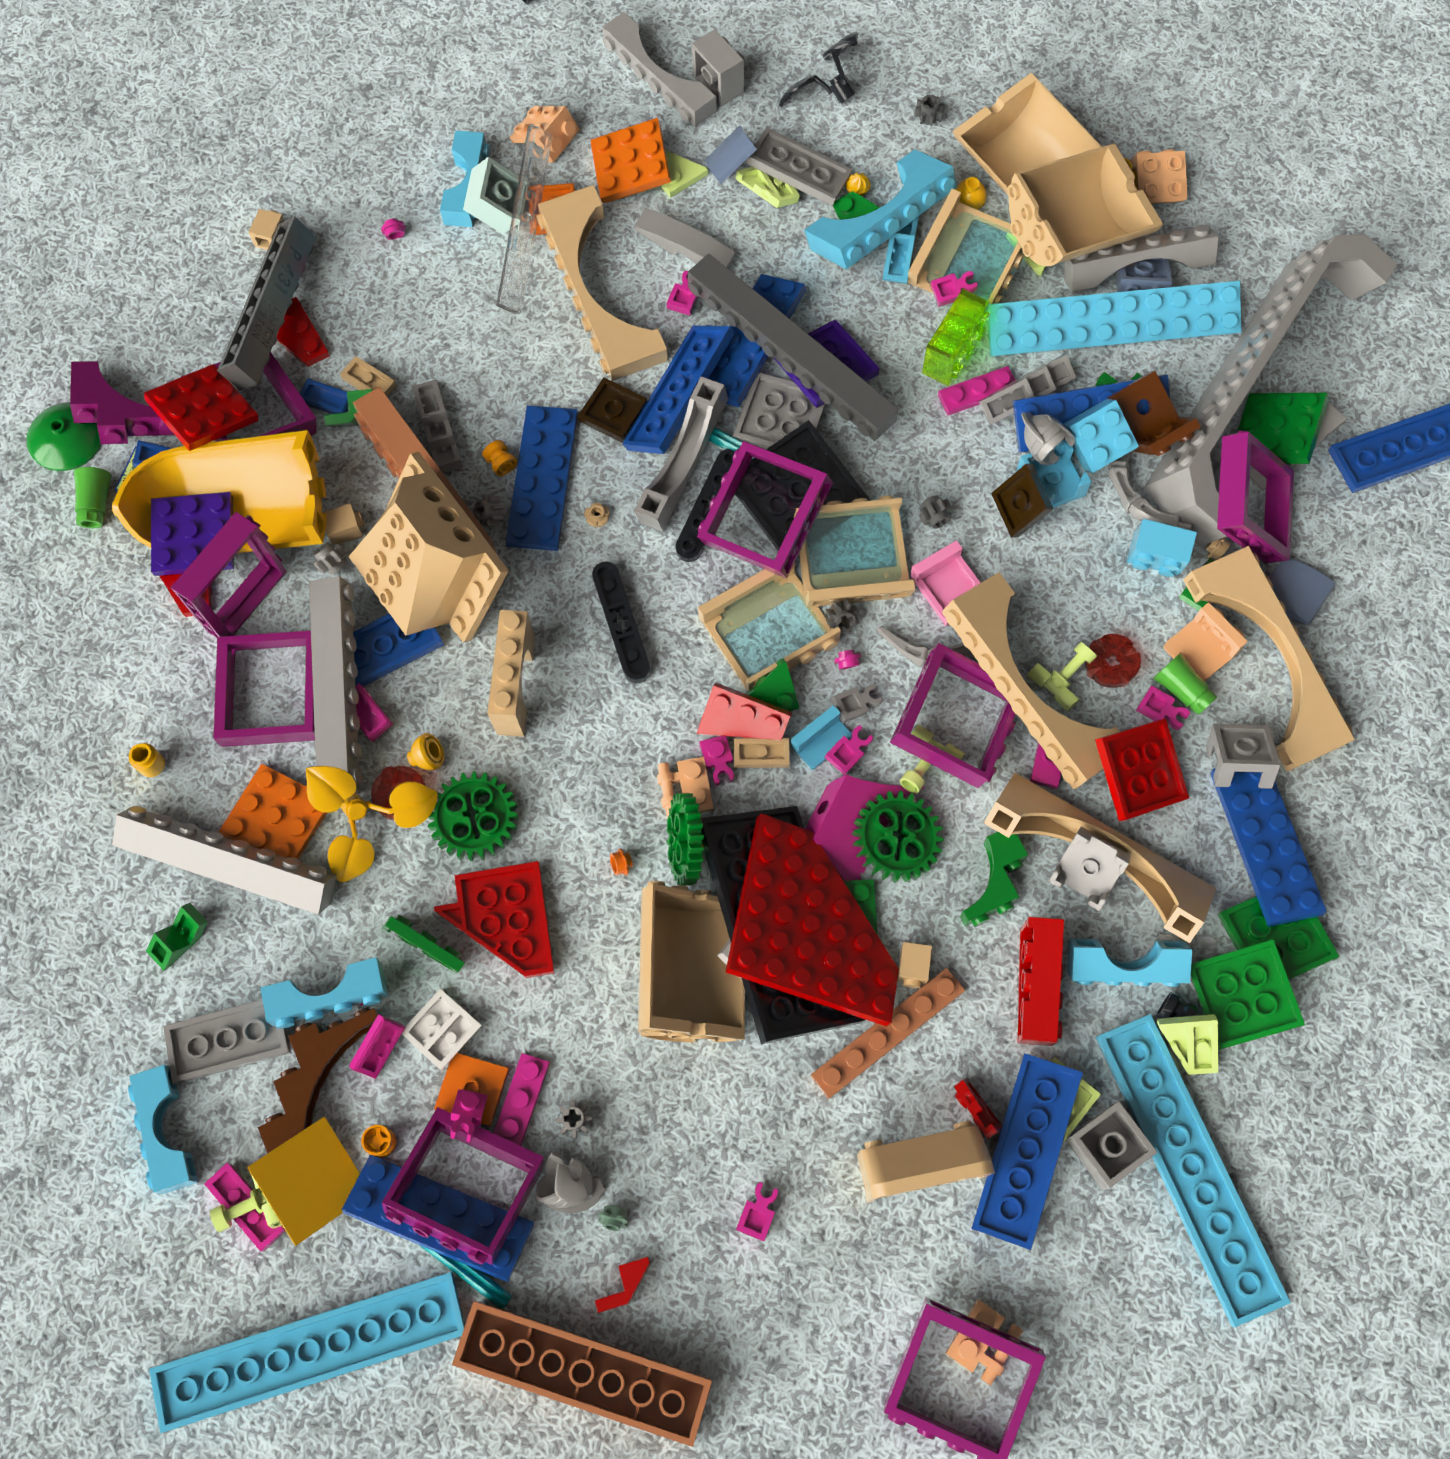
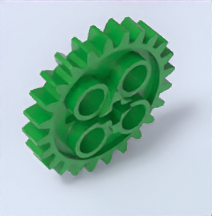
[428,771,519,862]
[852,791,944,883]
[666,793,704,886]

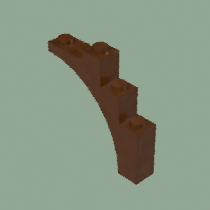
[257,1007,381,1154]

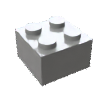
[692,30,745,107]
[1065,1101,1157,1190]

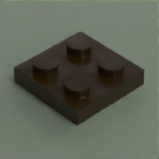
[577,377,648,443]
[991,464,1054,538]

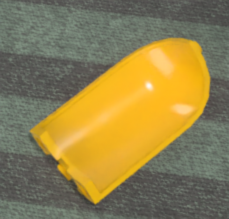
[112,430,327,553]

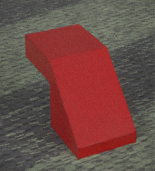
[595,1257,651,1313]

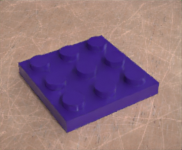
[773,319,880,408]
[151,492,234,576]

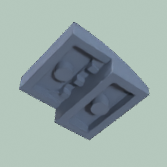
[705,125,757,184]
[1269,558,1335,626]

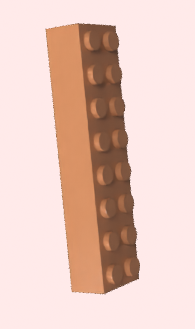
[353,387,496,552]
[452,1301,713,1447]

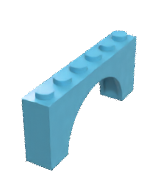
[804,149,957,270]

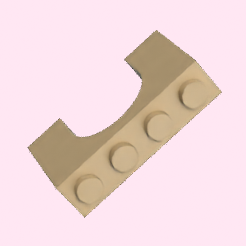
[487,610,535,737]

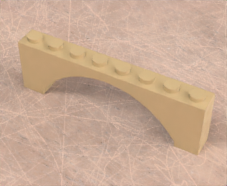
[536,185,668,381]
[1183,546,1355,772]
[942,572,1120,789]
[984,773,1216,943]

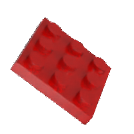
[144,364,258,451]
[1095,718,1190,821]

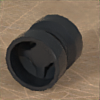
[1156,992,1198,1019]

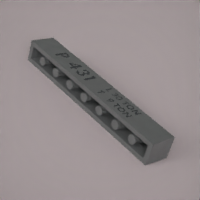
[217,216,316,391]

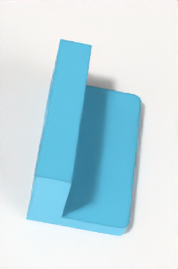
[791,705,852,770]

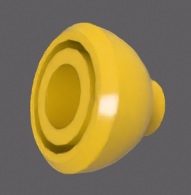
[955,177,987,210]
[407,733,444,770]

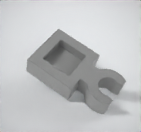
[831,685,883,723]

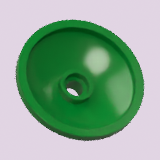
[26,402,102,471]

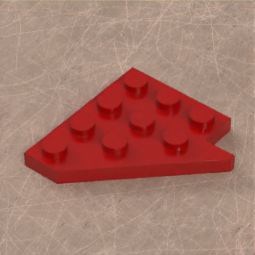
[434,861,555,978]

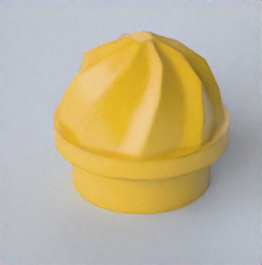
[846,172,870,196]

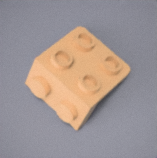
[510,105,580,162]
[1130,149,1187,204]
[1164,602,1248,681]

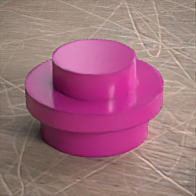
[381,218,406,240]
[834,650,861,670]

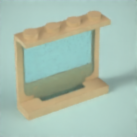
[908,189,1024,317]
[794,495,915,608]
[698,563,841,691]

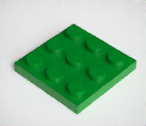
[1236,392,1329,464]
[1217,897,1340,980]
[1191,939,1305,1050]

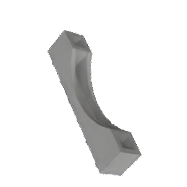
[602,12,717,127]
[1064,225,1219,292]
[634,377,728,532]

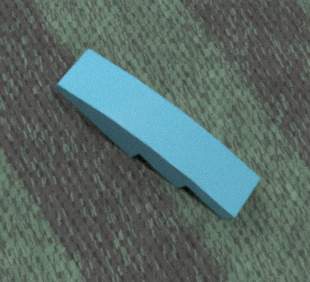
[882,216,919,284]

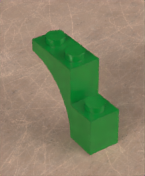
[960,832,1028,927]

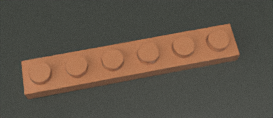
[811,968,965,1099]

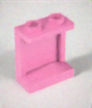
[910,540,981,626]

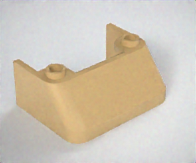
[857,1121,995,1203]

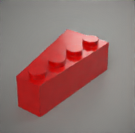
[1017,917,1064,1046]

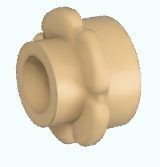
[584,503,610,527]
[1205,537,1230,560]

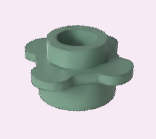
[598,1205,628,1231]

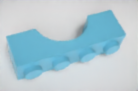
[440,130,490,227]
[1067,938,1192,987]
[260,957,388,1029]
[128,1065,198,1194]

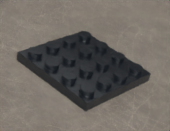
[735,420,871,551]

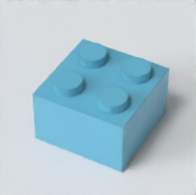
[1064,399,1139,473]
[1126,519,1197,577]

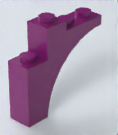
[70,361,175,444]

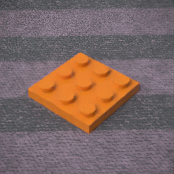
[590,117,671,203]
[218,764,327,859]

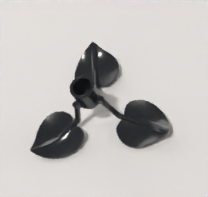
[779,31,859,107]

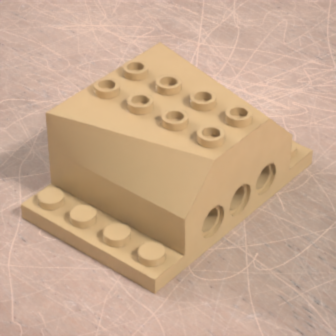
[348,452,509,643]

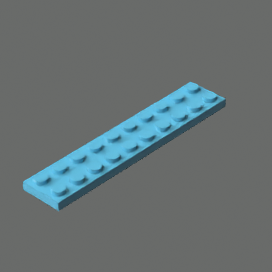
[987,281,1241,356]
[1096,1014,1291,1327]
[149,1272,465,1433]

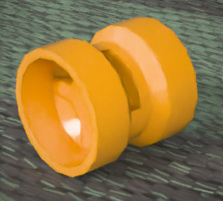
[482,440,518,477]
[361,1124,397,1158]

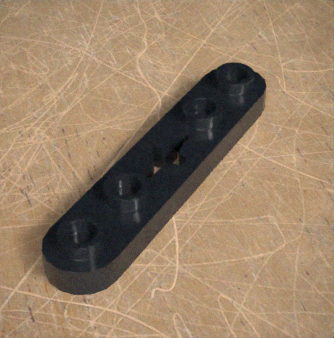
[675,449,735,562]
[592,561,650,684]

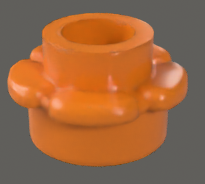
[610,848,633,876]

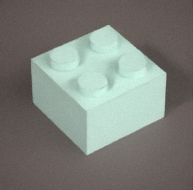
[463,157,528,233]

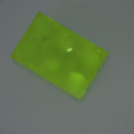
[922,289,990,386]

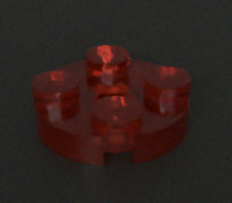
[1084,634,1141,688]
[371,766,426,821]

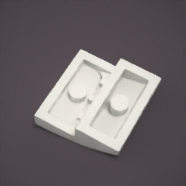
[402,988,482,1071]

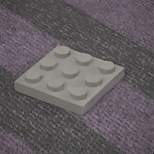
[733,372,826,450]

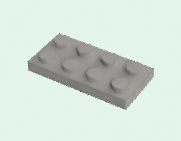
[746,127,853,206]
[163,999,291,1084]

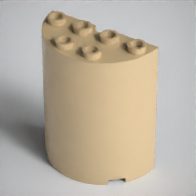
[953,73,1102,195]
[1008,143,1163,266]
[638,881,745,1042]

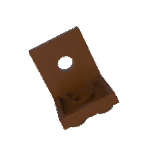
[1106,370,1201,456]

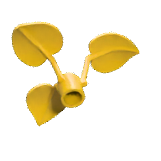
[306,765,438,882]

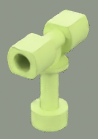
[1027,642,1097,712]
[900,724,965,794]
[210,1176,282,1233]

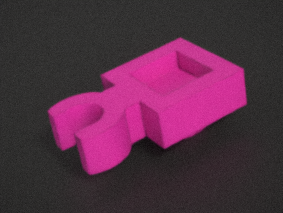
[667,270,699,316]
[930,271,978,307]
[1136,685,1190,730]
[824,725,873,775]
[699,736,734,786]
[450,1089,488,1142]
[736,1182,778,1242]

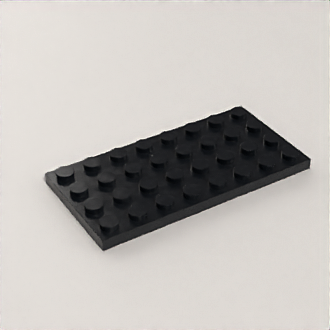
[701,806,865,1045]

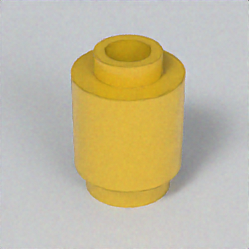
[129,743,165,777]

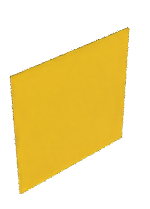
[247,1116,360,1246]

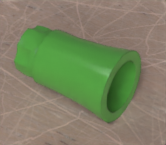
[73,467,112,528]
[1153,653,1217,715]

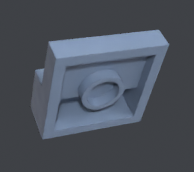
[1116,258,1173,292]

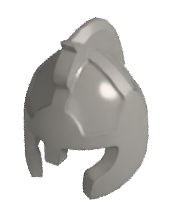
[1021,412,1075,465]
[536,1152,606,1213]

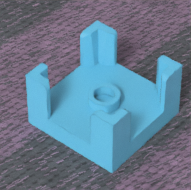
[1016,440,1091,508]

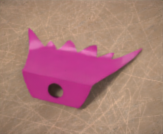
[805,775,924,881]

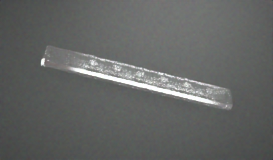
[496,124,553,315]

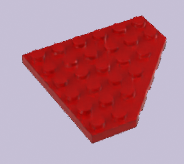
[725,813,899,1026]

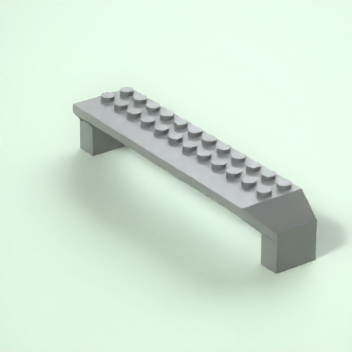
[1144,234,1397,546]

